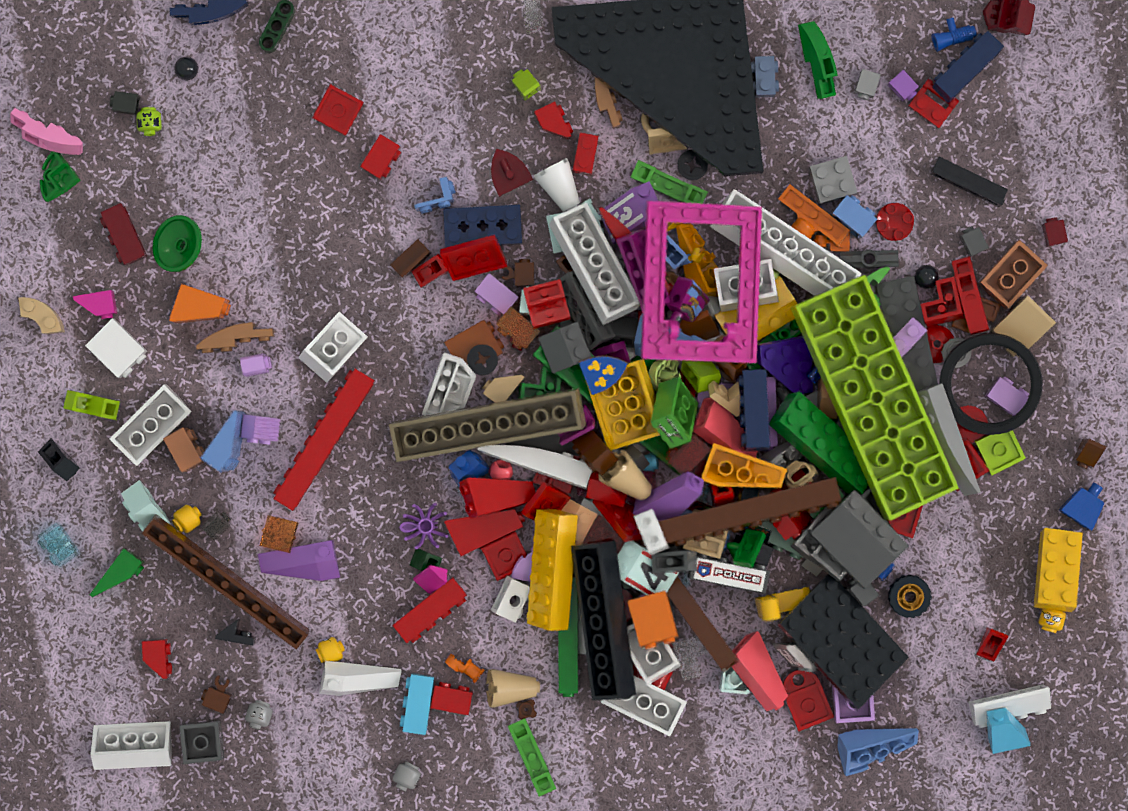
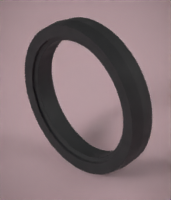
[939,333,1043,435]

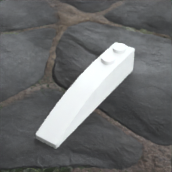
[477,445,592,490]

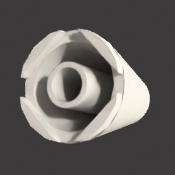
[533,158,580,212]

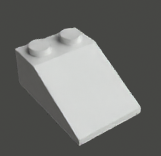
[298,312,368,383]

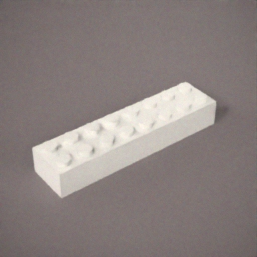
[710,189,861,296]

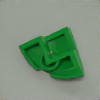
[40,151,81,202]

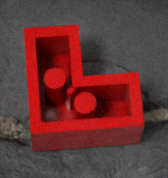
[921,277,965,327]

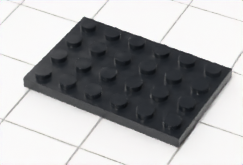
[778,574,909,710]

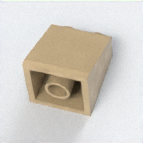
[991,296,1056,357]

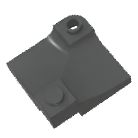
[791,507,847,582]

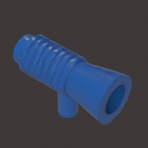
[932,17,977,52]

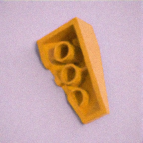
[676,223,718,297]
[701,443,787,488]

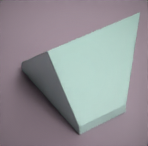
[719,667,750,694]

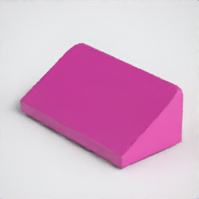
[413,565,447,594]

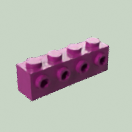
[616,229,670,313]

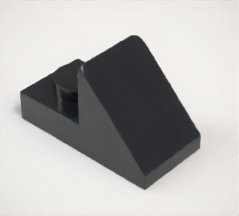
[215,619,256,646]

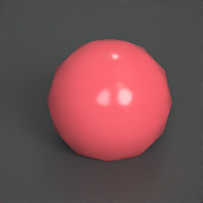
[489,459,513,480]

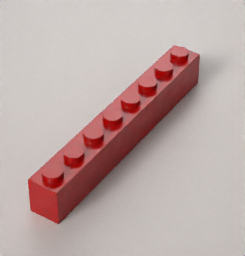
[273,369,376,511]

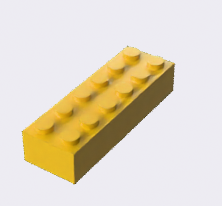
[527,509,578,631]

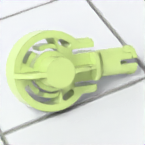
[649,360,681,392]

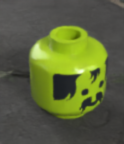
[136,107,162,136]

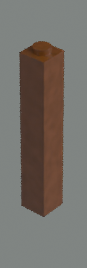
[667,576,739,673]

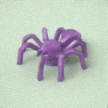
[399,503,449,549]

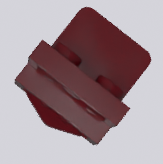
[983,0,1035,36]

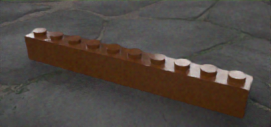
[658,478,841,549]
[141,514,310,650]

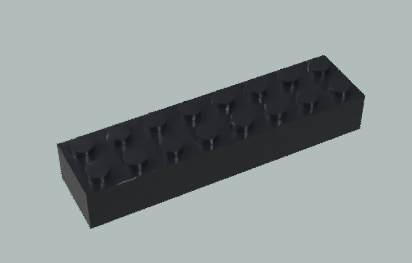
[571,541,636,700]

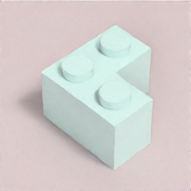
[121,480,171,531]

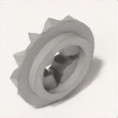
[941,337,972,368]

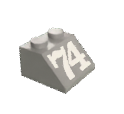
[773,643,816,672]

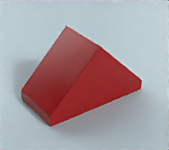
[976,627,1009,662]

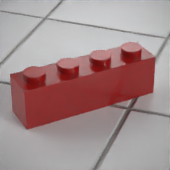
[392,577,468,643]

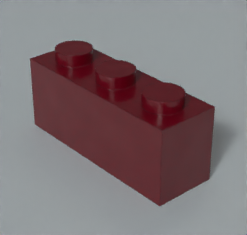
[100,203,147,266]

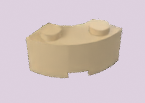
[19,297,65,334]

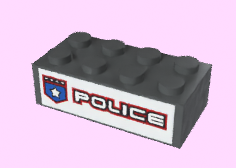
[688,553,770,594]

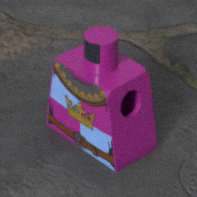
[666,276,710,325]

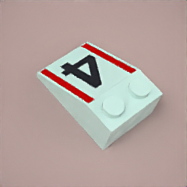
[617,541,679,595]

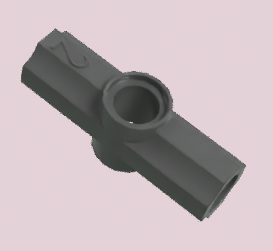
[840,250,899,269]

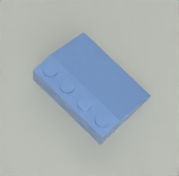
[201,410,246,472]

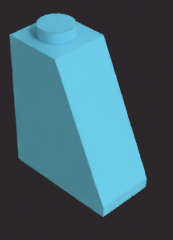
[986,708,1030,754]

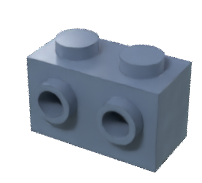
[751,56,779,98]

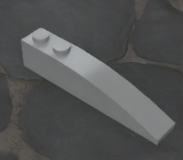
[917,383,981,496]

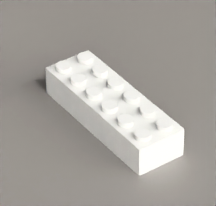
[549,202,640,325]

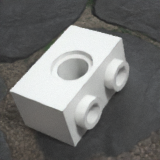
[634,509,669,555]
[491,576,530,623]

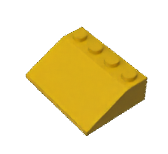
[585,359,660,450]

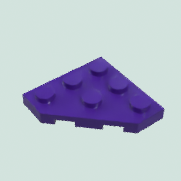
[757,336,813,394]

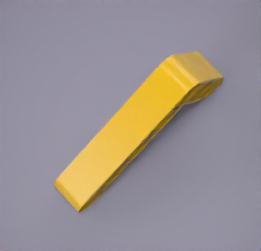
[755,587,810,621]

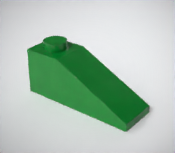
[90,548,144,597]

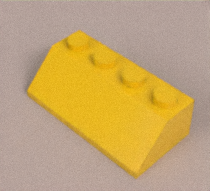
[714,276,797,341]

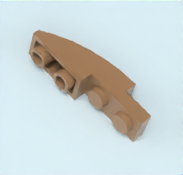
[594,77,623,129]
[196,322,274,353]

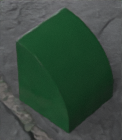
[409,549,443,571]

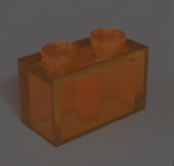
[496,307,540,350]

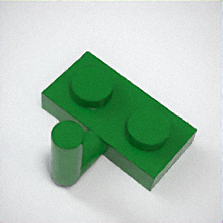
[726,529,766,568]

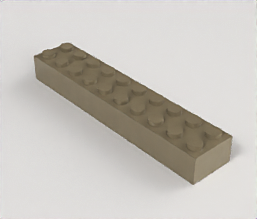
[389,388,587,462]

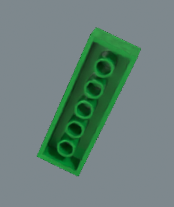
[769,391,868,495]

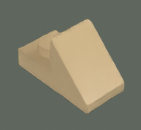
[708,380,740,417]

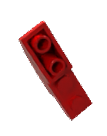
[951,256,989,335]

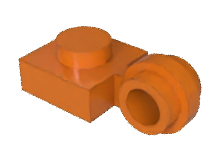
[813,233,850,252]

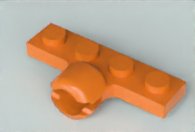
[778,184,850,246]

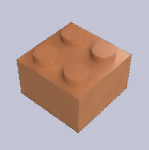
[163,427,205,472]

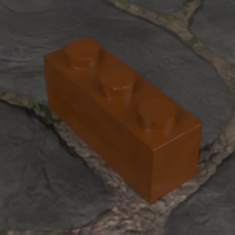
[572,429,619,475]

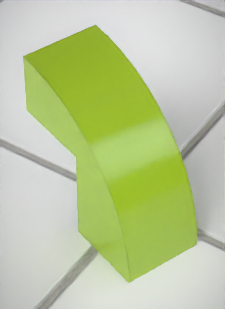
[63,390,120,420]

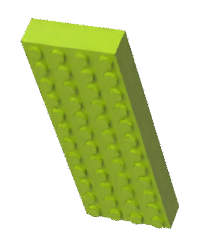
[790,275,959,520]

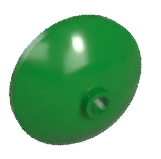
[153,215,202,272]

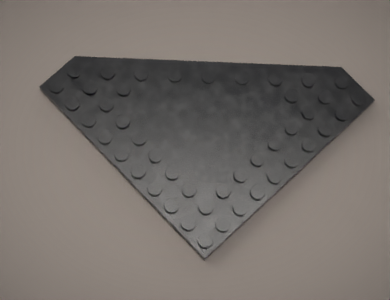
[552,0,764,177]

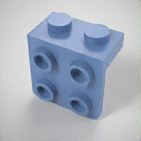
[414,177,456,214]

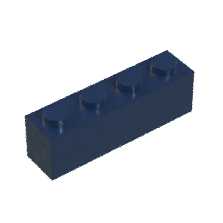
[932,31,1004,103]

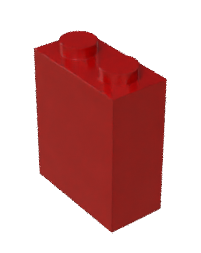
[769,482,812,541]

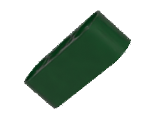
[259,0,295,53]

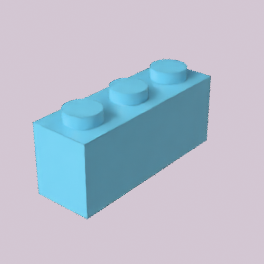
[400,673,435,735]

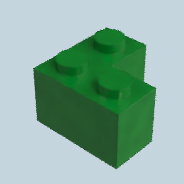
[518,366,561,399]

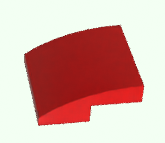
[523,279,571,329]

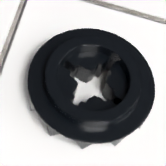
[678,150,708,180]
[467,344,498,375]

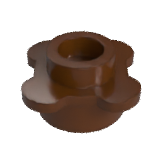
[516,699,537,720]

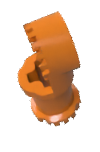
[445,654,485,684]

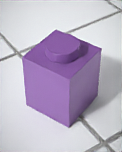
[887,70,919,101]

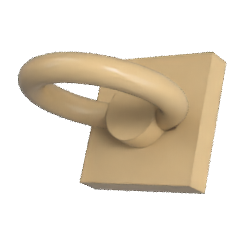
[641,113,687,154]

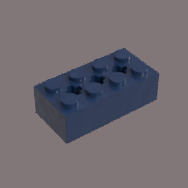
[443,205,522,248]
[738,369,770,452]

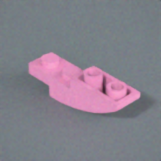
[10,108,83,155]

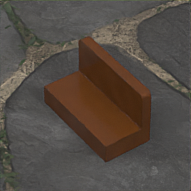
[390,239,431,279]

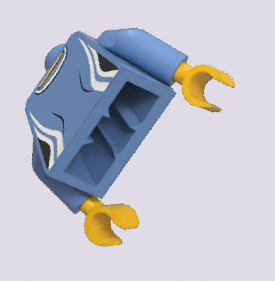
[666,222,705,270]

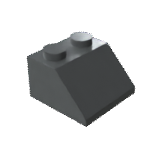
[538,322,592,374]

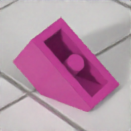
[73,290,117,320]

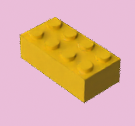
[1034,528,1083,612]

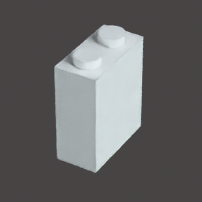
[85,318,147,378]

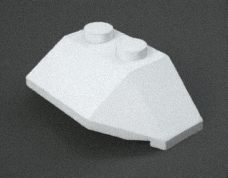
[422,353,476,416]

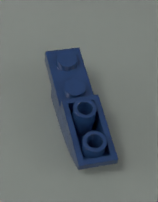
[170,0,248,25]

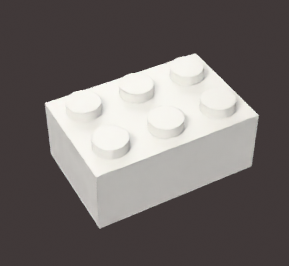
[627,623,681,685]

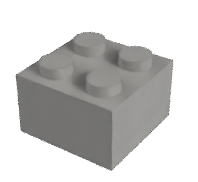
[808,156,857,205]

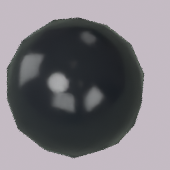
[174,56,198,81]
[914,265,939,289]

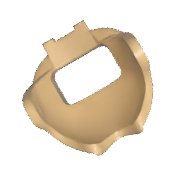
[784,461,819,489]

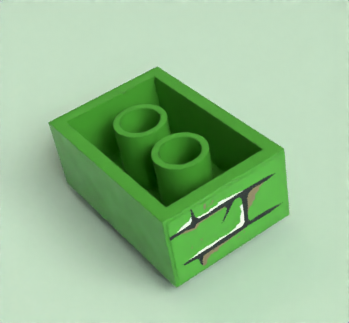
[651,376,698,448]

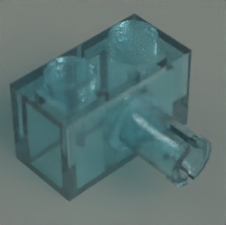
[38,522,81,567]

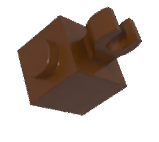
[502,259,534,287]
[201,675,232,714]

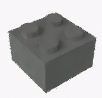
[179,720,224,764]

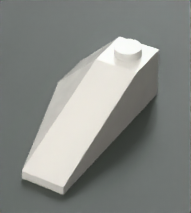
[319,660,401,696]

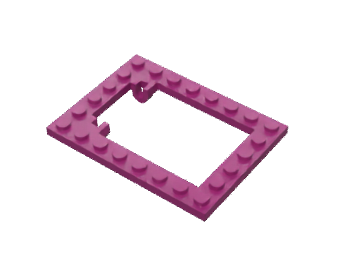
[641,201,762,363]

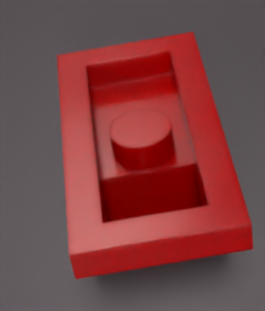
[411,254,448,288]

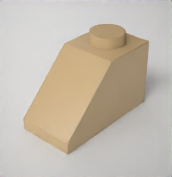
[483,375,525,403]

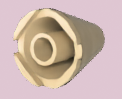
[598,450,652,500]
[486,669,540,708]

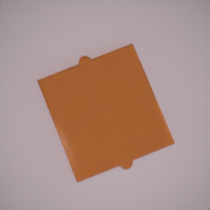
[259,515,298,553]

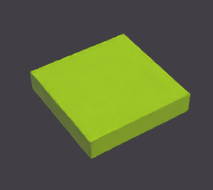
[974,430,1026,476]

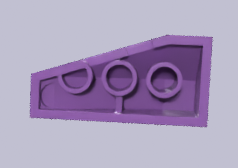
[258,540,340,581]

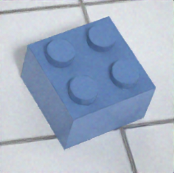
[830,195,877,240]

